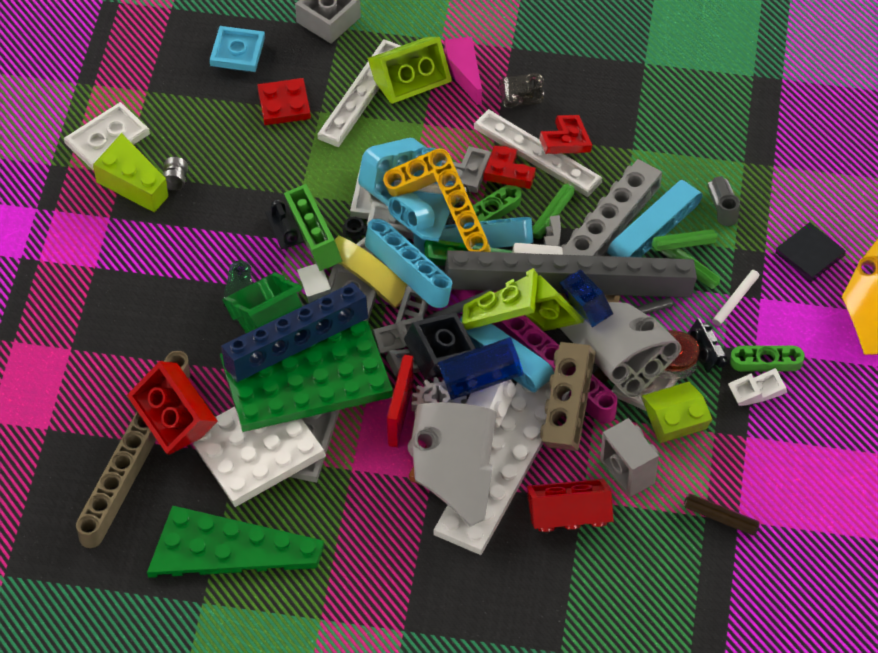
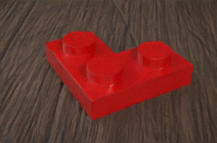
[539,115,592,154]
[483,145,536,189]

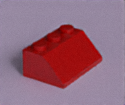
[126,361,218,454]
[526,479,614,532]

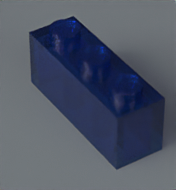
[438,337,524,400]

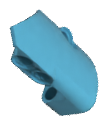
[358,138,454,242]

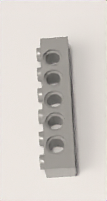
[561,159,662,256]

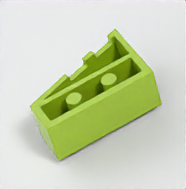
[93,133,169,212]

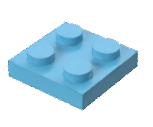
[210,26,265,72]

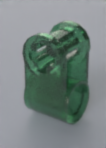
[224,260,252,307]

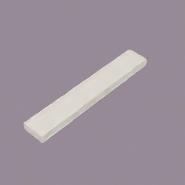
[318,39,400,147]
[474,109,602,197]

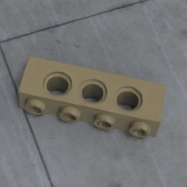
[540,342,596,451]

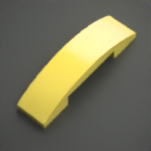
[335,236,408,309]

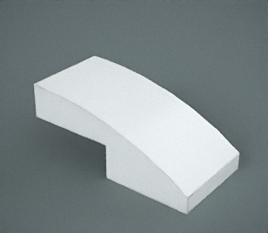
[297,264,331,303]
[728,368,787,406]

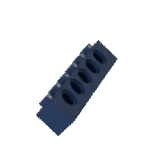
[221,282,368,382]

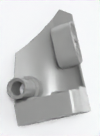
[560,302,681,397]
[408,402,497,527]

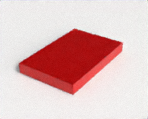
[387,355,414,448]

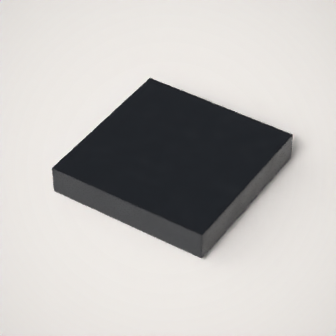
[775,222,846,282]

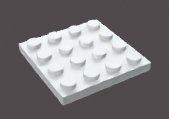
[192,406,326,507]

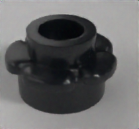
[342,217,366,240]

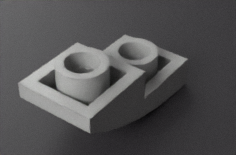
[544,215,561,246]

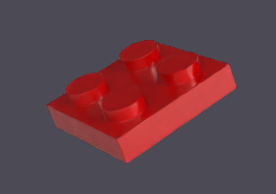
[257,78,311,126]

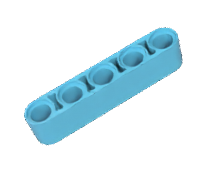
[607,180,703,257]
[413,217,533,254]
[365,219,453,308]
[460,317,554,392]

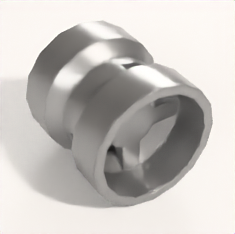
[162,157,188,190]

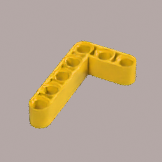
[383,148,491,252]

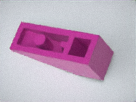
[443,37,482,105]

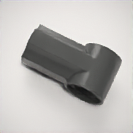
[707,176,740,226]

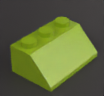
[368,37,452,104]

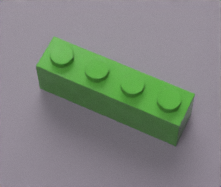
[284,184,343,271]

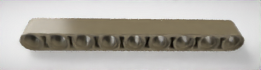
[76,351,190,548]

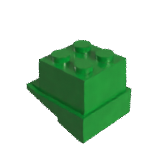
[222,272,302,333]

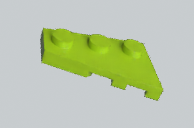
[462,268,538,330]

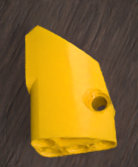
[841,238,878,355]

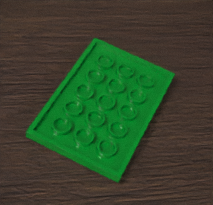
[220,320,393,432]

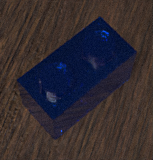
[560,269,613,328]

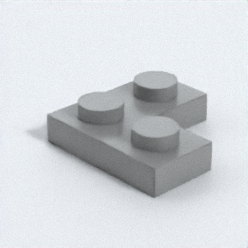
[441,146,491,193]

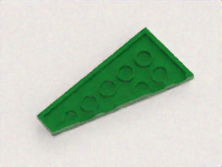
[147,506,325,578]

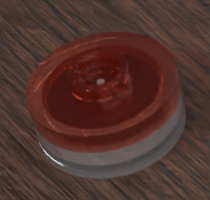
[659,330,699,380]

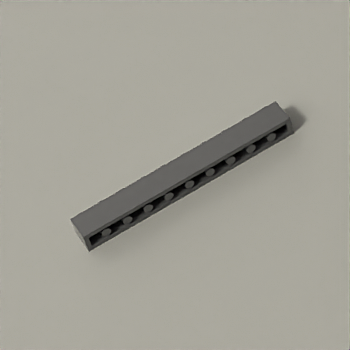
[444,250,697,298]

